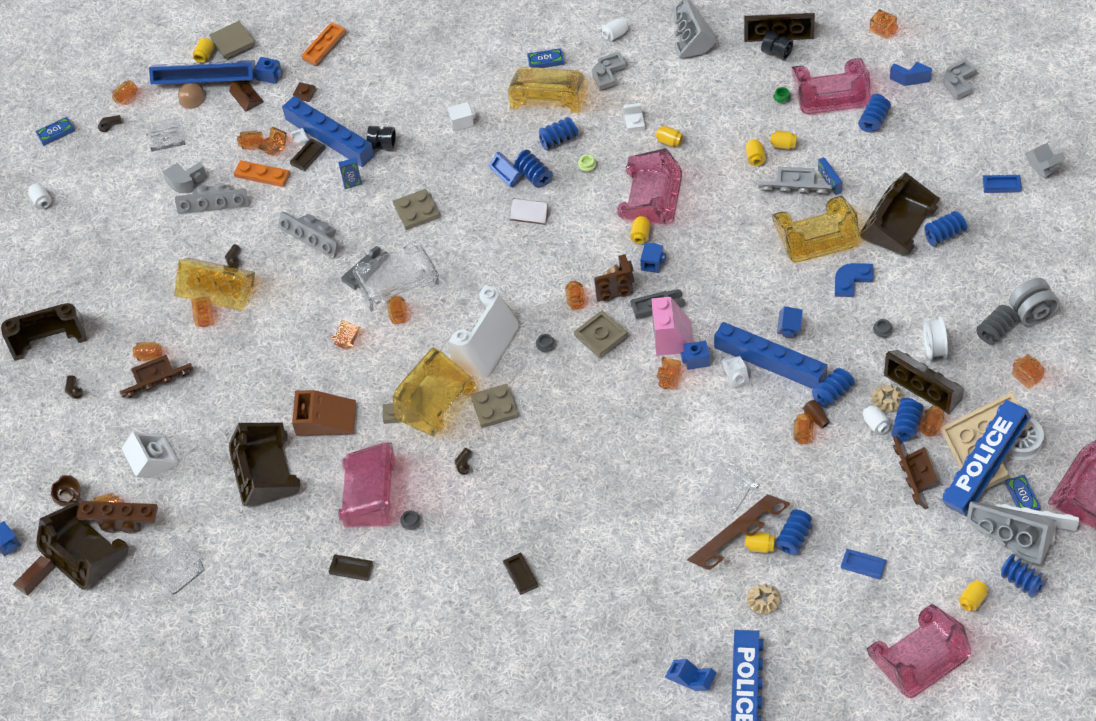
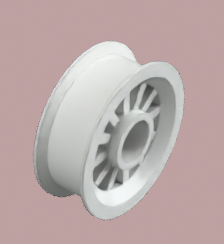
[923,316,948,360]
[1007,418,1044,460]

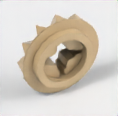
[872,384,903,412]
[747,583,780,614]

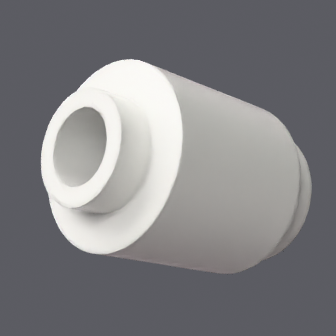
[602,18,628,41]
[28,183,52,209]
[863,405,891,434]

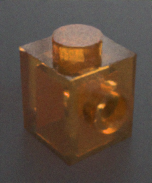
[869,9,898,39]
[1012,354,1045,389]

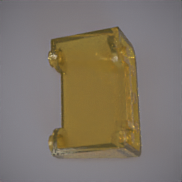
[508,67,585,113]
[772,196,860,263]
[393,347,476,437]

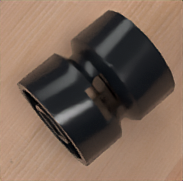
[761,31,793,61]
[367,126,396,150]

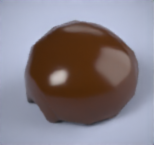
[51,475,81,507]

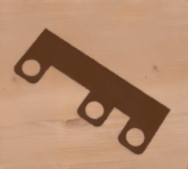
[687,494,790,570]

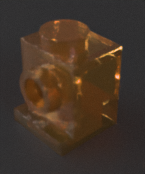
[191,296,214,327]
[657,356,681,389]

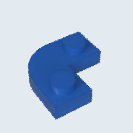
[835,263,873,297]

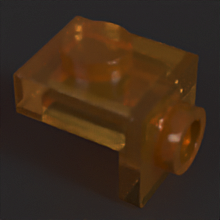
[258,127,287,155]
[330,320,361,349]

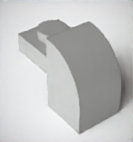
[1025,143,1065,177]
[162,162,207,193]

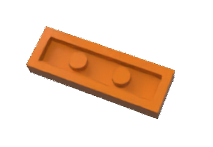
[301,22,346,66]
[234,160,290,187]

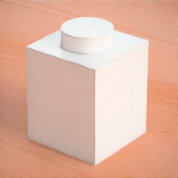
[447,102,476,131]

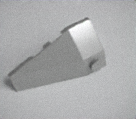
[674,0,717,58]
[966,501,1056,565]

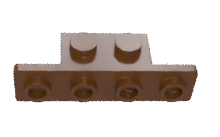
[119,355,193,398]
[893,436,940,509]
[77,501,158,533]

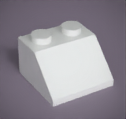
[122,432,179,478]

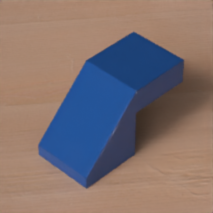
[890,62,932,86]
[665,659,717,691]

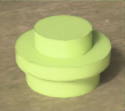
[578,155,596,172]

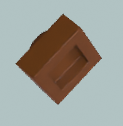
[293,82,316,102]

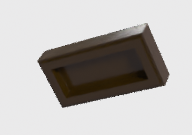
[290,138,326,172]
[503,552,539,595]
[328,554,373,581]

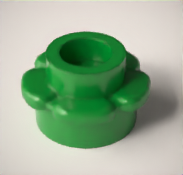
[773,87,791,103]

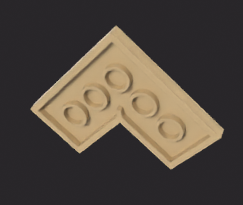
[940,392,1031,490]

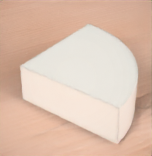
[287,128,309,145]

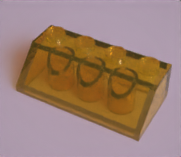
[174,258,255,311]

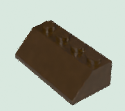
[744,12,815,42]
[884,350,964,414]

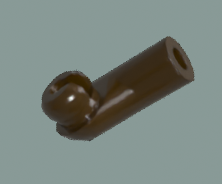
[98,115,122,132]
[225,244,241,268]
[65,375,83,399]
[454,447,472,474]

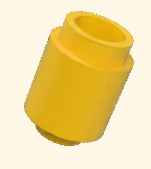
[193,38,215,62]
[656,125,684,147]
[770,130,797,150]
[745,139,766,166]
[630,216,651,244]
[745,531,775,553]
[959,580,988,611]

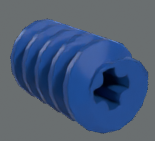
[858,94,891,132]
[539,117,579,150]
[514,149,553,188]
[924,211,968,246]
[812,368,855,409]
[891,398,924,442]
[776,509,813,555]
[1001,553,1048,598]

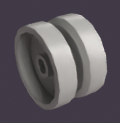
[1009,278,1060,326]

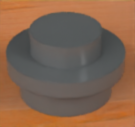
[873,319,893,337]
[536,334,555,352]
[400,510,420,530]

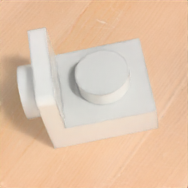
[624,103,645,132]
[722,356,749,388]

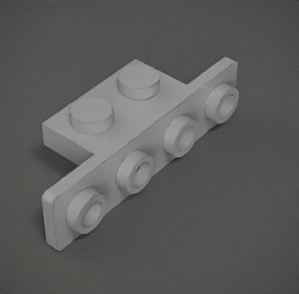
[758,166,832,195]
[175,183,249,214]
[278,211,338,258]

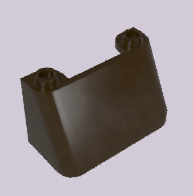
[858,172,940,255]
[1,303,88,361]
[229,422,301,506]
[36,501,129,590]

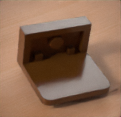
[594,254,635,302]

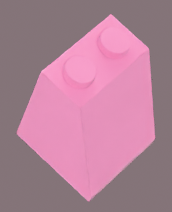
[651,297,693,356]

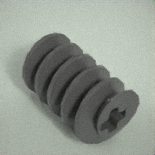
[976,304,1019,345]

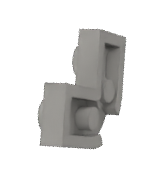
[592,52,626,90]
[943,58,976,100]

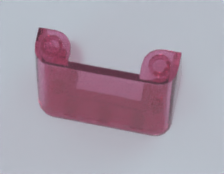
[791,58,871,114]
[617,148,682,224]
[1048,440,1096,529]
[338,442,396,528]
[866,603,971,698]

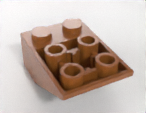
[292,390,356,436]

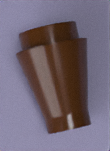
[802,399,830,429]

